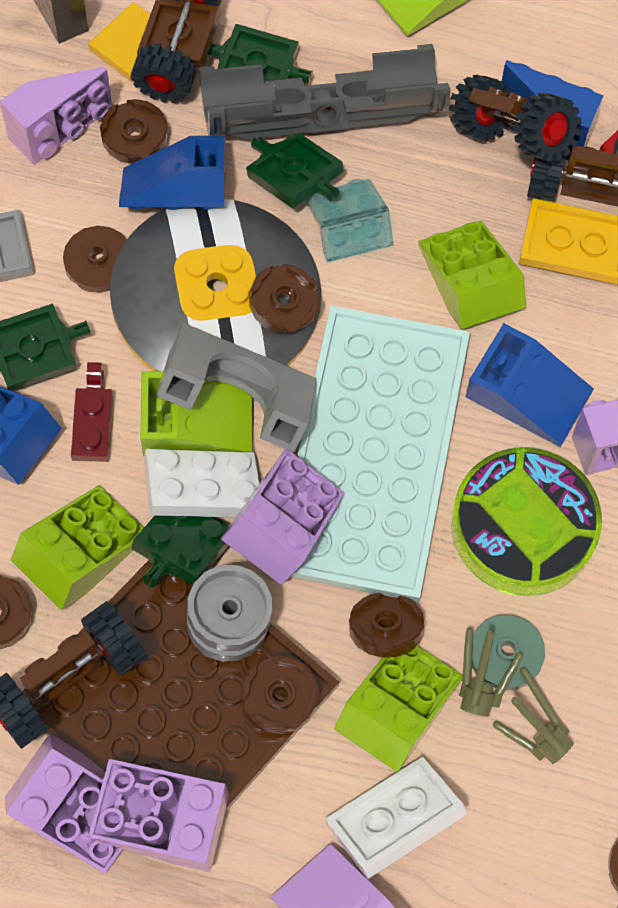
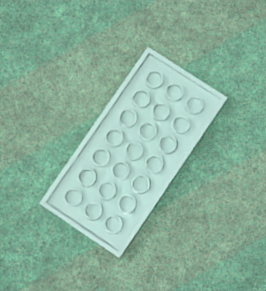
[290,305,470,602]

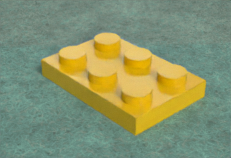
[519,198,618,285]

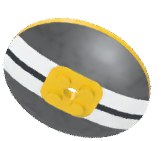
[110,199,321,371]

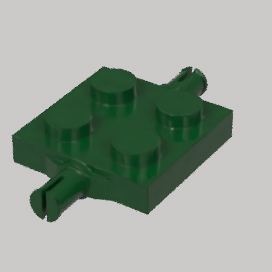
[208,24,313,85]
[246,133,344,209]
[0,303,91,391]
[131,515,229,588]

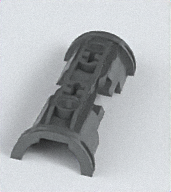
[199,44,450,139]

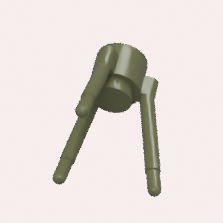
[459,628,523,717]
[493,667,574,764]

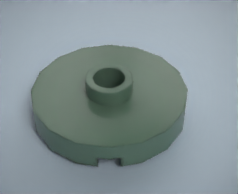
[472,615,545,690]

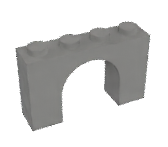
[156,323,316,452]

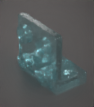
[306,179,394,262]

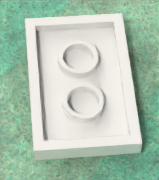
[144,449,259,517]
[325,756,467,879]

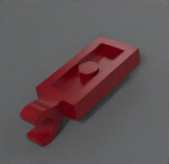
[71,362,113,462]

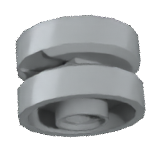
[186,565,273,662]

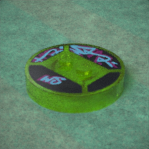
[451,447,602,596]

